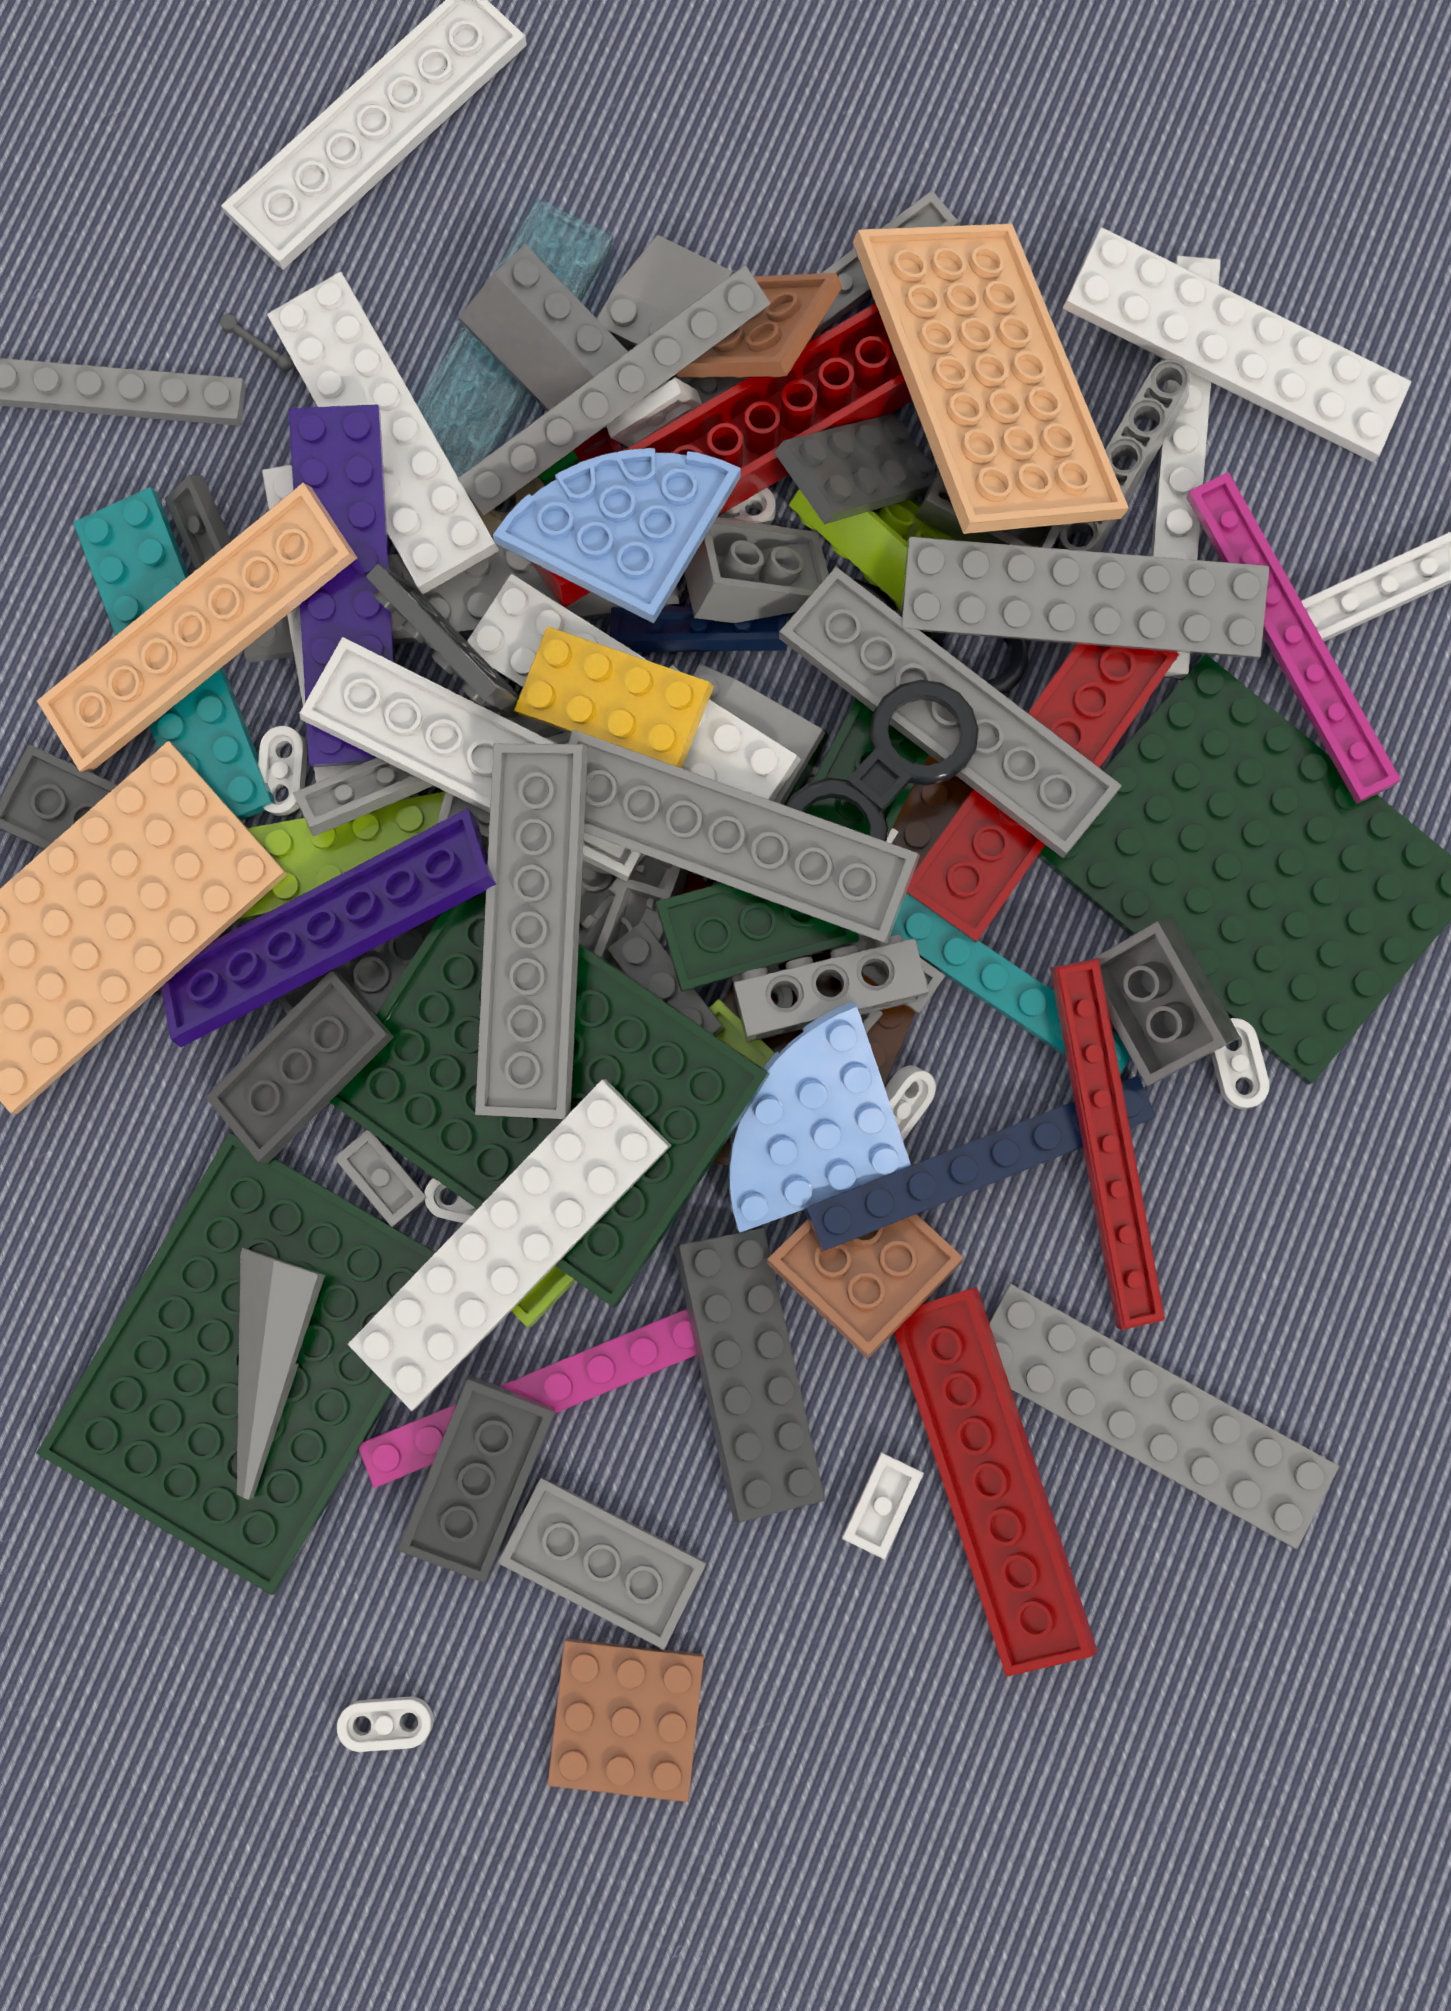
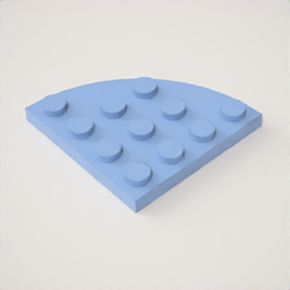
[493,448,741,623]
[728,1001,911,1233]

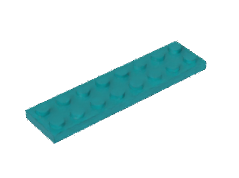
[73,487,276,821]

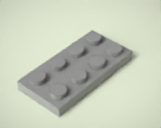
[498,1477,707,1650]

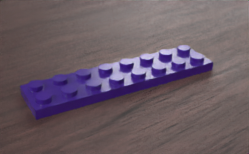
[289,404,395,767]
[161,808,497,1047]

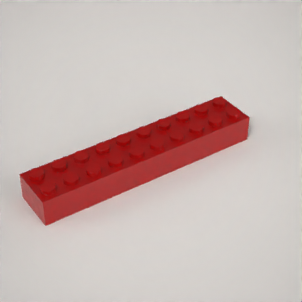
[532,303,913,607]

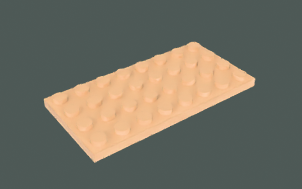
[853,224,1129,534]
[0,741,288,1114]

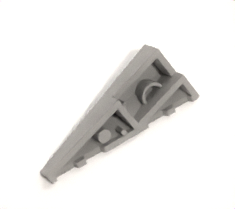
[579,854,689,974]
[237,1248,325,1500]

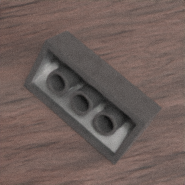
[458,244,628,434]

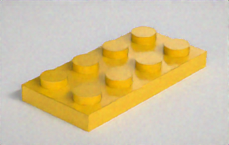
[514,626,714,768]

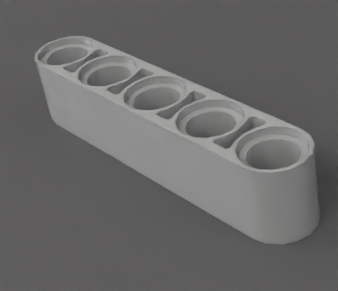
[1060,359,1189,552]

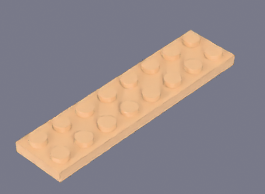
[37,483,357,772]

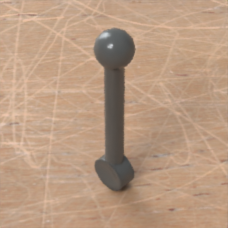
[220,314,293,372]

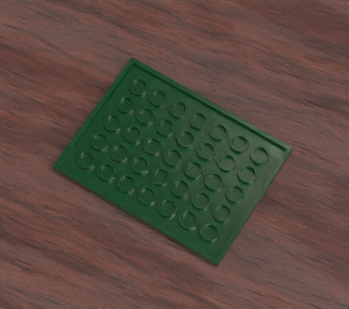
[1037,654,1451,1085]
[330,891,770,1307]
[36,1133,436,1595]

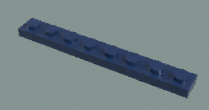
[804,1075,1156,1252]

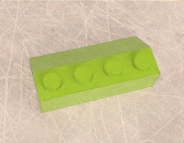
[789,489,958,611]

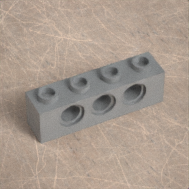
[733,935,929,1043]

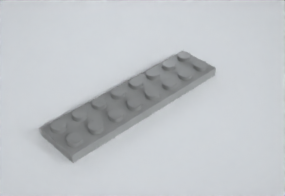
[901,537,1269,658]
[779,567,1122,859]
[568,730,920,944]
[475,743,588,1119]
[989,1284,1340,1549]

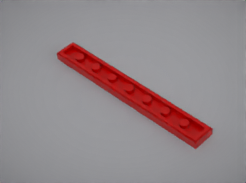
[1050,959,1165,1330]

